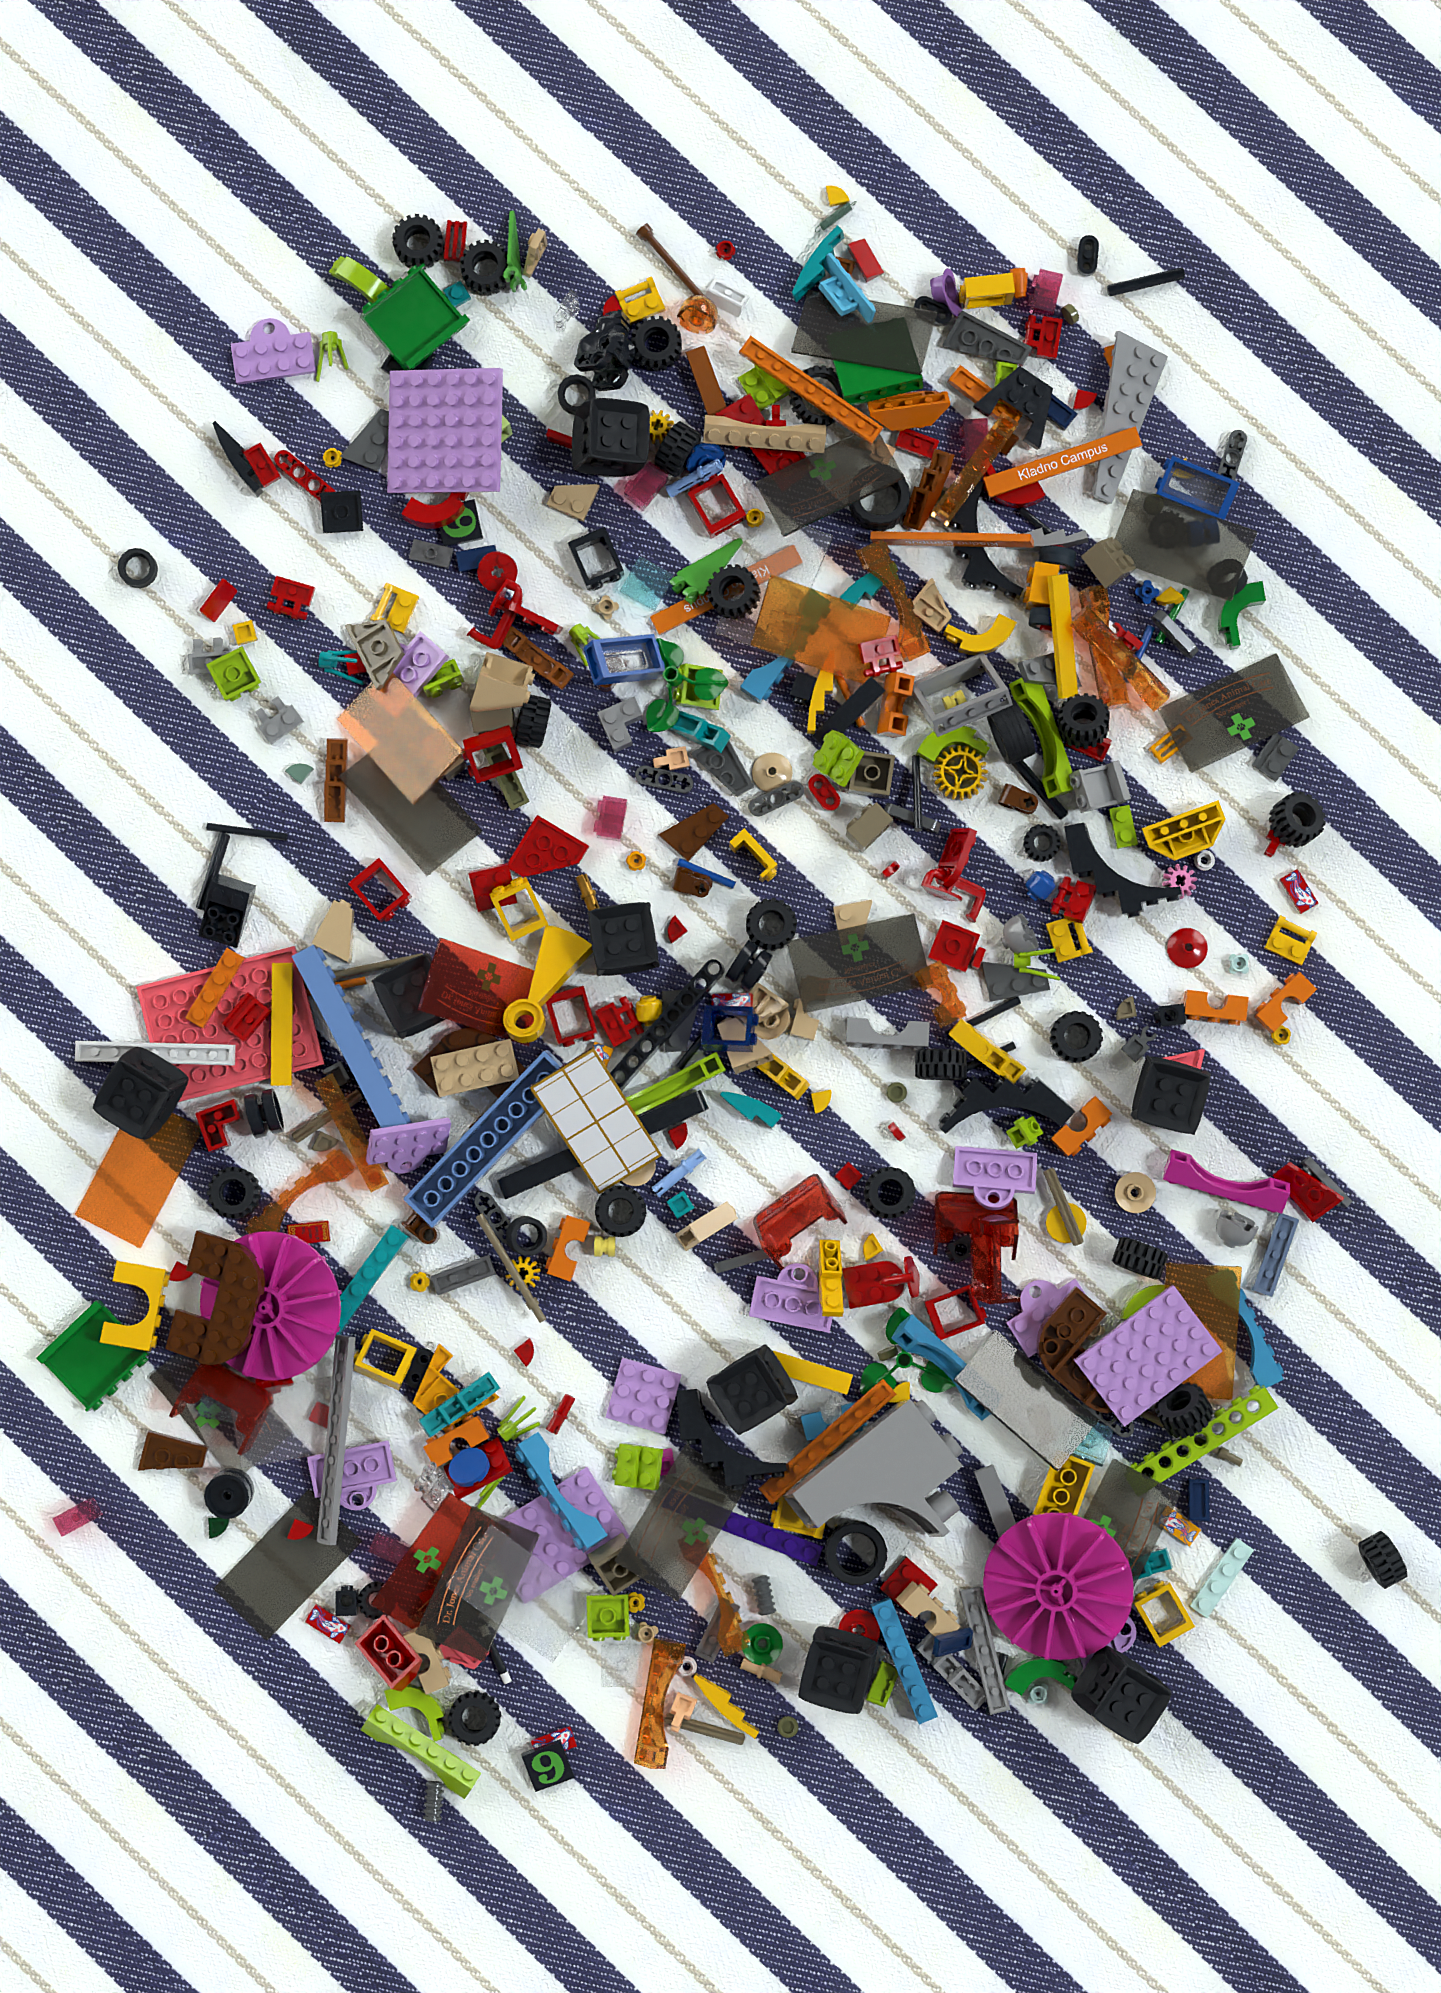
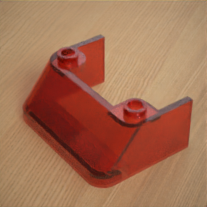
[753,1174,848,1270]
[932,1191,1019,1260]
[969,1212,1020,1304]
[169,1364,274,1456]

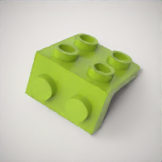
[423,659,465,698]

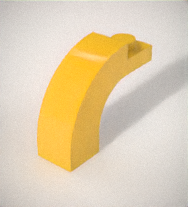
[943,613,1017,655]

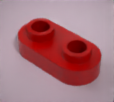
[808,774,841,811]

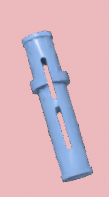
[666,459,723,498]
[651,1148,707,1197]

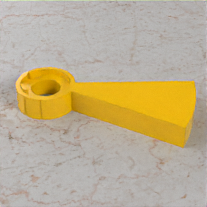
[503,925,593,1043]

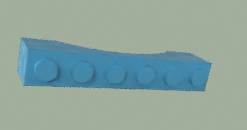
[740,588,831,703]
[1203,1267,1284,1388]
[892,1314,1002,1421]
[514,1432,607,1553]
[870,1597,938,1725]

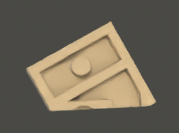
[523,228,548,278]
[547,484,600,522]
[907,578,952,634]
[734,983,789,1028]

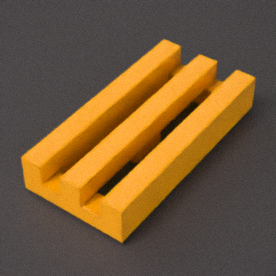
[1148,723,1193,764]

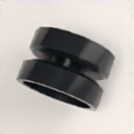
[725,940,773,993]
[244,1088,285,1139]
[204,1467,255,1519]

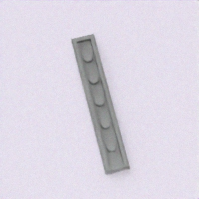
[959,1586,1011,1715]

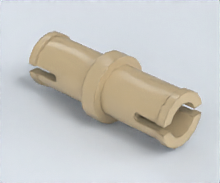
[740,1657,783,1685]

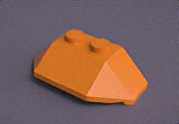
[867,391,950,431]

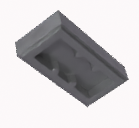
[409,539,453,569]

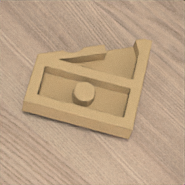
[833,899,872,946]

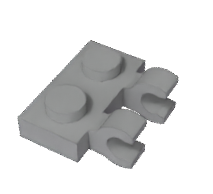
[188,637,229,675]
[255,696,304,745]

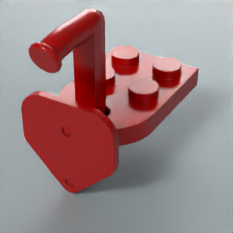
[467,578,563,650]
[921,828,986,923]
[842,1256,920,1309]

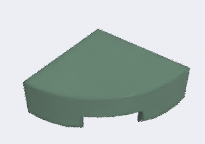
[285,763,314,784]

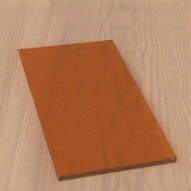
[750,574,891,684]
[337,673,465,805]
[75,1112,201,1248]
[1164,1262,1242,1400]

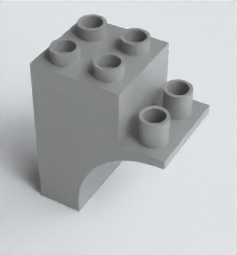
[783,1399,963,1537]

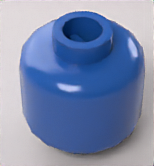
[1025,870,1056,901]

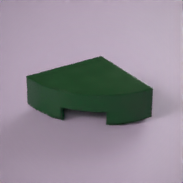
[208,1517,230,1539]

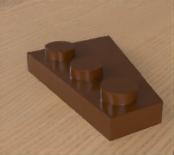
[658,803,729,862]
[138,1430,209,1471]

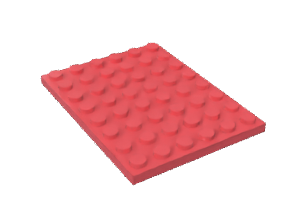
[136,946,325,1103]

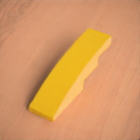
[807,651,834,734]
[773,1350,853,1395]
[693,1672,759,1739]

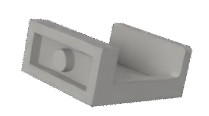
[1069,760,1131,813]

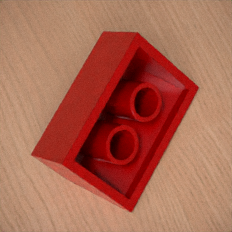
[354,1614,422,1692]

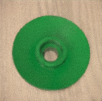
[742,1623,783,1665]

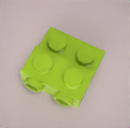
[737,365,791,412]
[206,646,262,702]
[673,663,723,711]
[812,730,865,787]
[612,1443,663,1490]
[586,1594,630,1641]

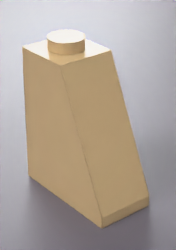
[312,899,355,964]
[717,1018,774,1074]
[675,1201,738,1251]

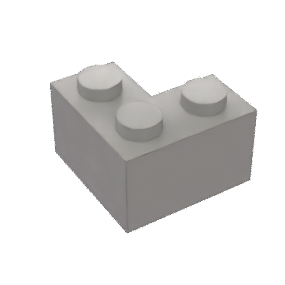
[597,696,643,753]

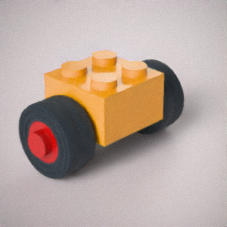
[1023,545,1076,633]

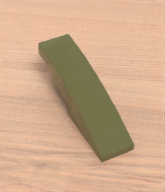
[479,730,530,811]

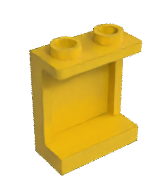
[729,828,778,882]
[770,1496,826,1539]

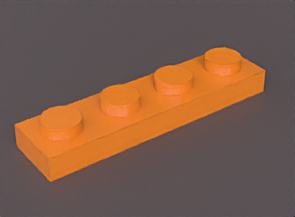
[947,365,1022,430]
[185,948,246,1029]

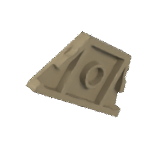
[345,619,405,691]

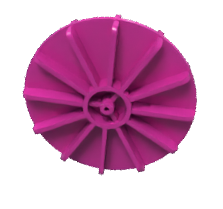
[200,1231,342,1380]
[983,1512,1134,1660]

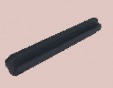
[1107,267,1185,297]
[1012,760,1068,820]
[196,832,230,911]

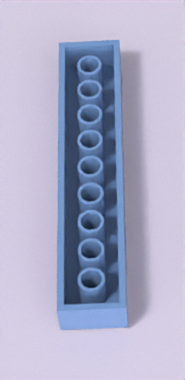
[292,945,412,1128]
[403,1050,564,1228]

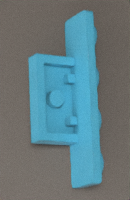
[818,253,876,323]

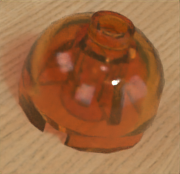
[677,295,718,334]

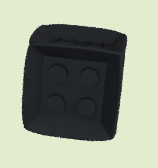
[572,398,650,477]
[587,902,660,976]
[371,953,458,1039]
[93,1047,189,1140]
[1131,1055,1211,1135]
[706,1344,798,1435]
[798,1626,879,1714]
[1071,1645,1172,1744]

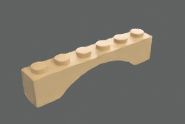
[703,415,826,453]

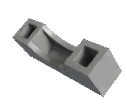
[846,1018,930,1051]

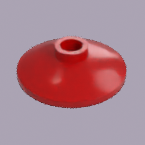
[1167,928,1208,969]

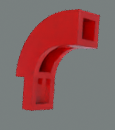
[979,458,1046,508]
[401,492,469,529]

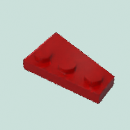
[1272,1162,1344,1223]

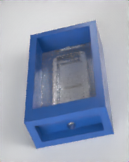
[1154,455,1240,521]
[583,634,665,686]

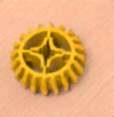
[933,746,988,801]

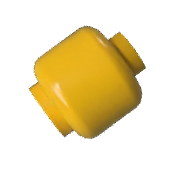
[635,995,663,1026]

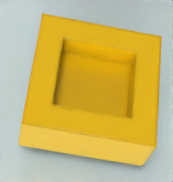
[232,620,258,646]

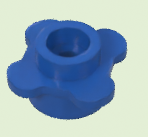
[1135,580,1159,604]

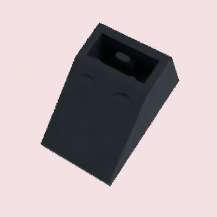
[199,874,256,948]

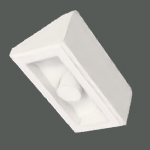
[705,278,750,317]

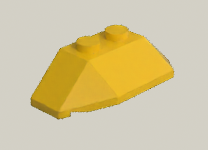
[1142,800,1226,861]

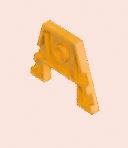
[412,1343,499,1430]

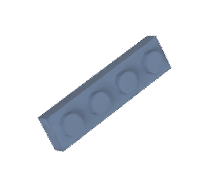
[1252,1213,1300,1297]

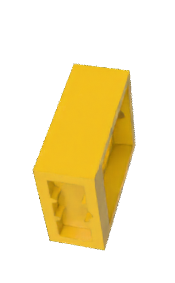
[959,273,1015,310]
[489,877,549,942]
[353,1329,417,1391]
[1133,1580,1195,1648]

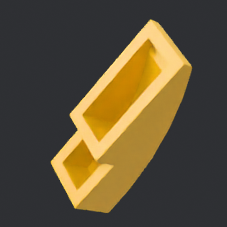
[757,1052,811,1100]

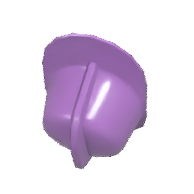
[930,268,962,316]

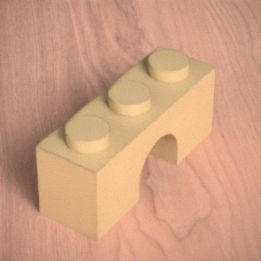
[787,975,830,1041]
[896,1581,961,1636]
[403,1623,452,1695]

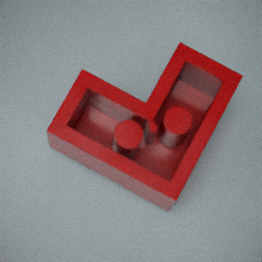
[195,1099,244,1153]

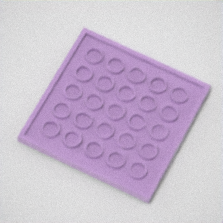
[387,368,503,494]

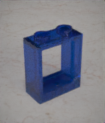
[701,1005,759,1052]

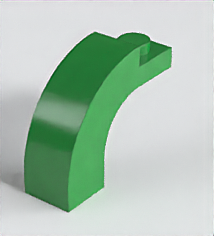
[1218,581,1266,650]
[1003,1657,1077,1696]

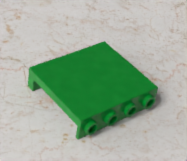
[360,264,470,370]
[827,318,923,406]
[36,1300,151,1412]

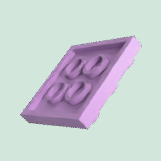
[605,1358,682,1434]

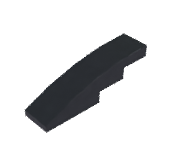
[212,421,263,497]
[813,676,885,745]

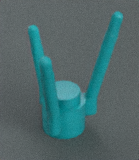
[319,650,364,685]

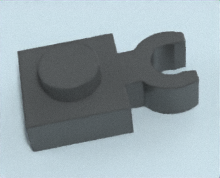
[1121,1026,1157,1063]

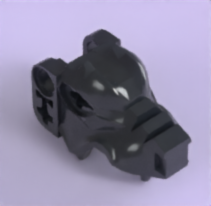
[574,309,635,391]

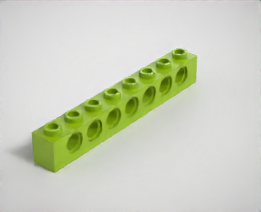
[1124,1384,1279,1497]

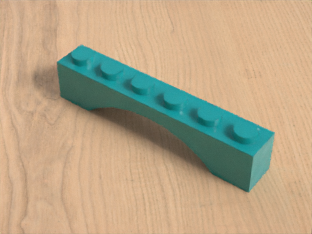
[335,1225,410,1338]

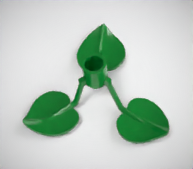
[646,638,729,732]
[859,1307,956,1395]

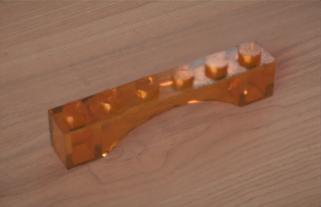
[931,412,1019,526]
[855,539,931,662]
[1078,585,1130,710]
[1070,605,1171,712]
[314,1073,389,1192]
[245,1149,357,1234]
[677,1530,751,1658]
[634,1638,686,1769]

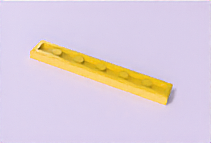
[1047,574,1078,699]
[271,963,293,1086]

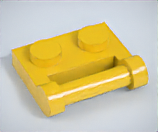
[615,276,666,325]
[370,583,419,634]
[1264,915,1317,966]
[1046,919,1093,963]

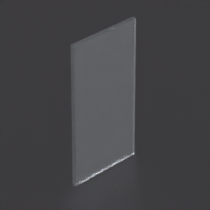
[715,511,833,658]
[228,1372,376,1468]
[445,1524,588,1663]

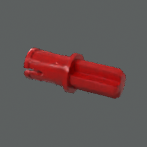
[545,1394,575,1435]

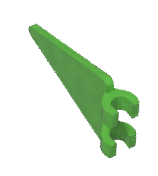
[503,210,527,292]
[669,538,743,605]

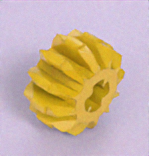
[649,410,674,444]
[506,1256,541,1291]

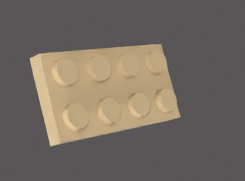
[430,1039,519,1097]

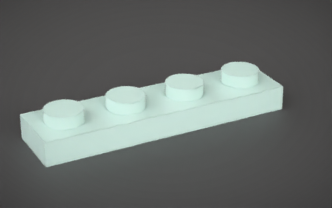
[1189,1538,1254,1618]

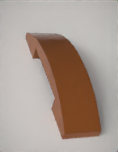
[502,626,575,690]

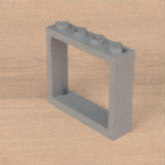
[912,652,1013,737]

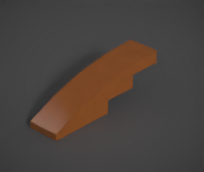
[685,345,726,416]
[903,449,955,531]
[324,738,348,823]

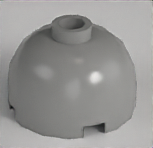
[1001,913,1039,954]
[1216,1210,1259,1248]

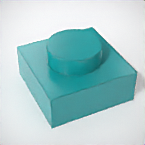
[443,280,471,308]
[666,1191,695,1219]

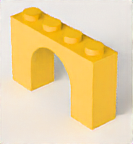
[100,1261,170,1352]

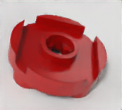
[477,551,518,592]
[838,1609,880,1642]

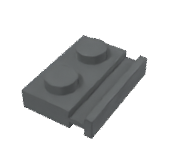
[1251,731,1299,782]

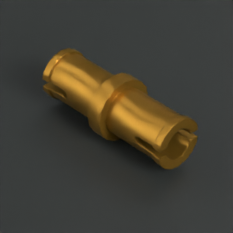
[575,874,600,911]

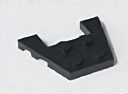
[973,366,1053,450]

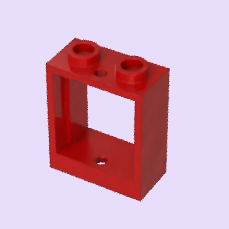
[687,473,747,539]
[461,725,523,783]
[348,858,412,923]
[546,986,598,1048]
[923,1284,987,1340]

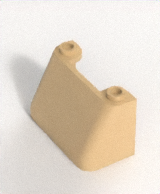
[469,652,535,713]

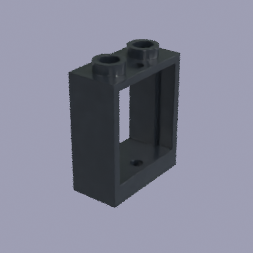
[568,527,624,591]

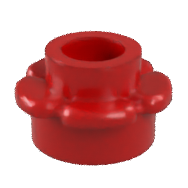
[716,241,736,260]

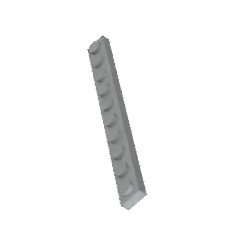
[317,1335,355,1545]

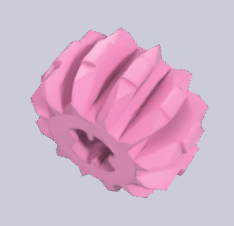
[1162,864,1197,899]

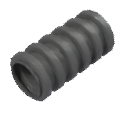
[751,1575,777,1616]
[423,1781,444,1822]

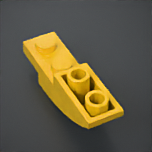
[948,1018,1026,1083]
[818,1240,844,1317]

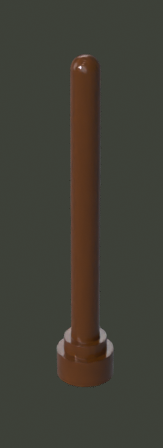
[636,223,706,302]

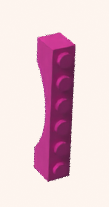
[1163,1149,1290,1214]

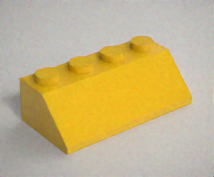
[1033,1450,1095,1516]

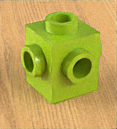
[1006,1116,1043,1149]

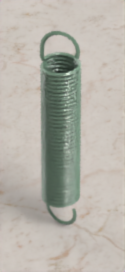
[815,201,857,233]

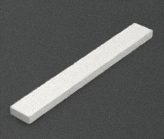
[75,1041,236,1065]

